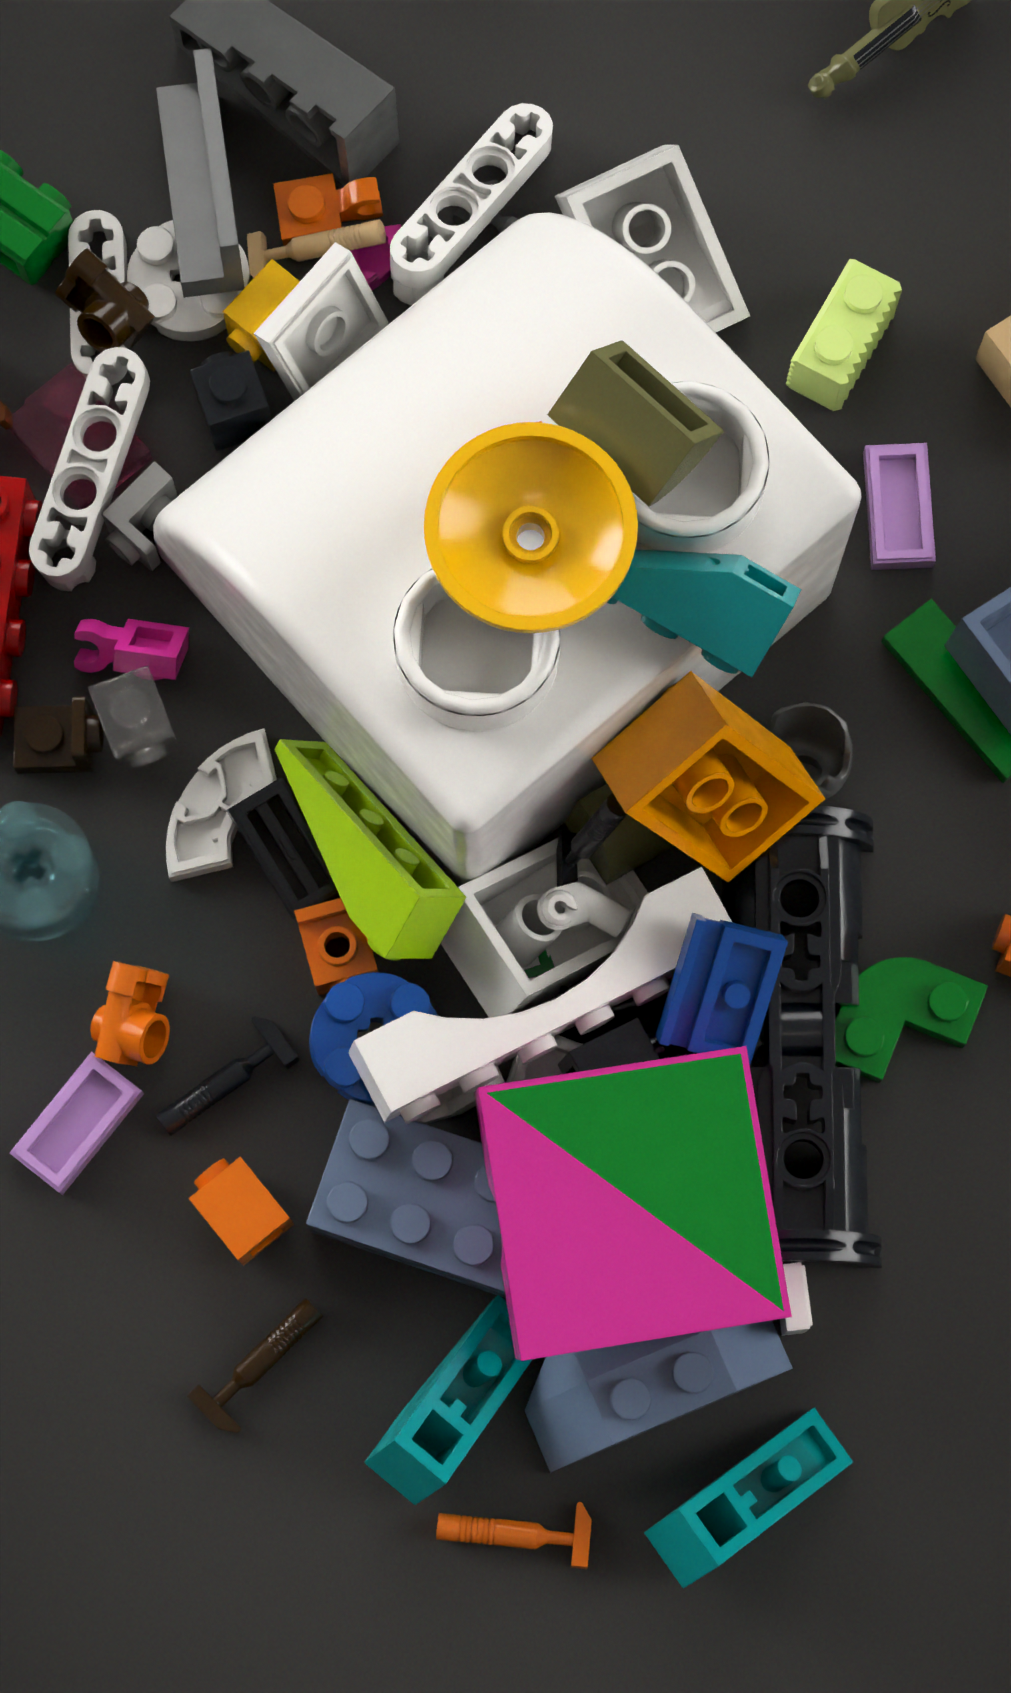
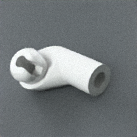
[537,881,631,937]

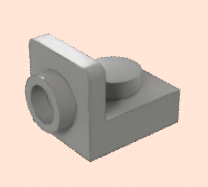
[102,461,178,571]

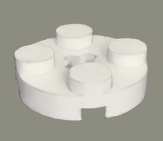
[127,220,251,341]

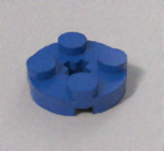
[309,972,438,1106]

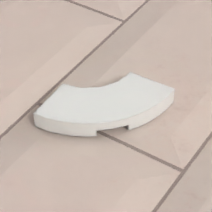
[166,728,277,882]

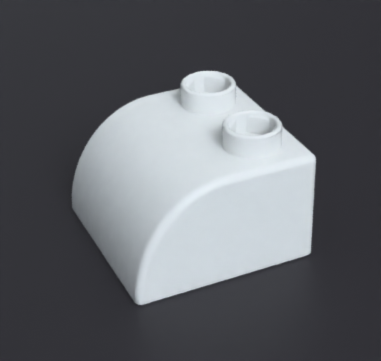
[153,212,862,887]

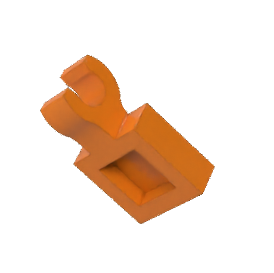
[273,173,383,246]

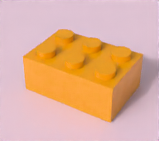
[591,671,826,882]

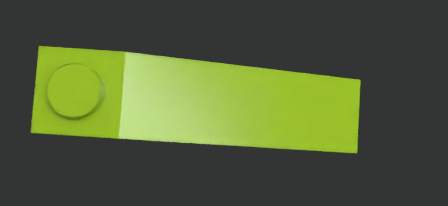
[274,739,467,961]

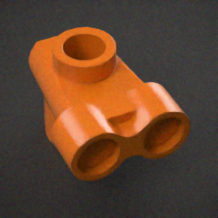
[90,961,170,1066]

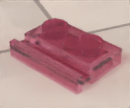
[9,362,153,510]

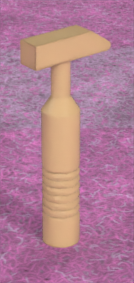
[247,219,386,278]

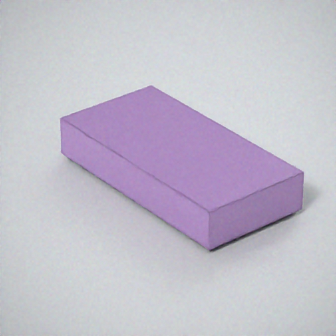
[863,443,936,570]
[10,1051,144,1195]

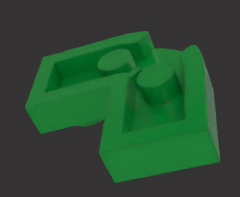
[835,957,988,1083]

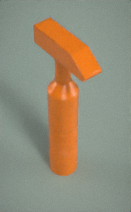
[436,1502,592,1569]

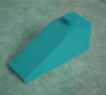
[364,1295,532,1505]
[644,1408,853,1589]

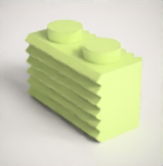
[785,259,902,411]

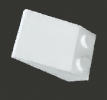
[555,145,750,333]
[441,838,648,1018]

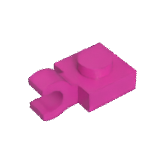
[74,619,189,680]

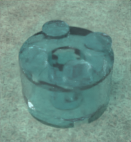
[0,801,99,942]

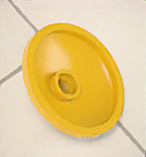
[424,422,638,633]

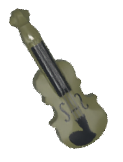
[808,0,971,99]

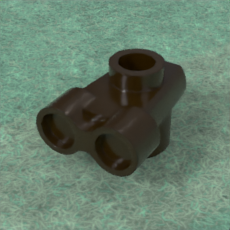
[54,248,155,352]

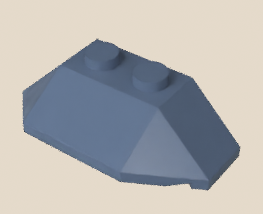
[525,1320,793,1473]

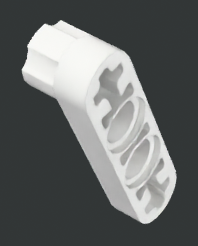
[390,103,553,305]
[29,347,150,591]

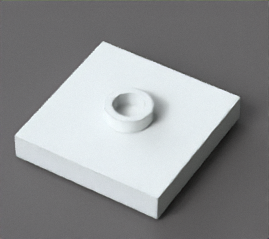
[254,242,389,401]

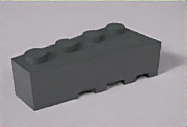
[169,0,400,186]

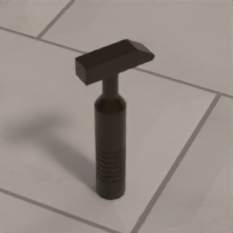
[187,1298,324,1433]

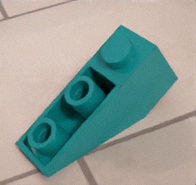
[607,549,801,677]

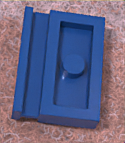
[655,913,788,1065]

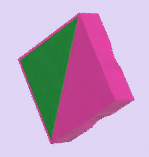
[474,1046,792,1361]

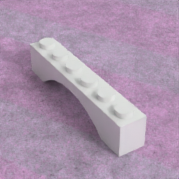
[348,867,733,1124]

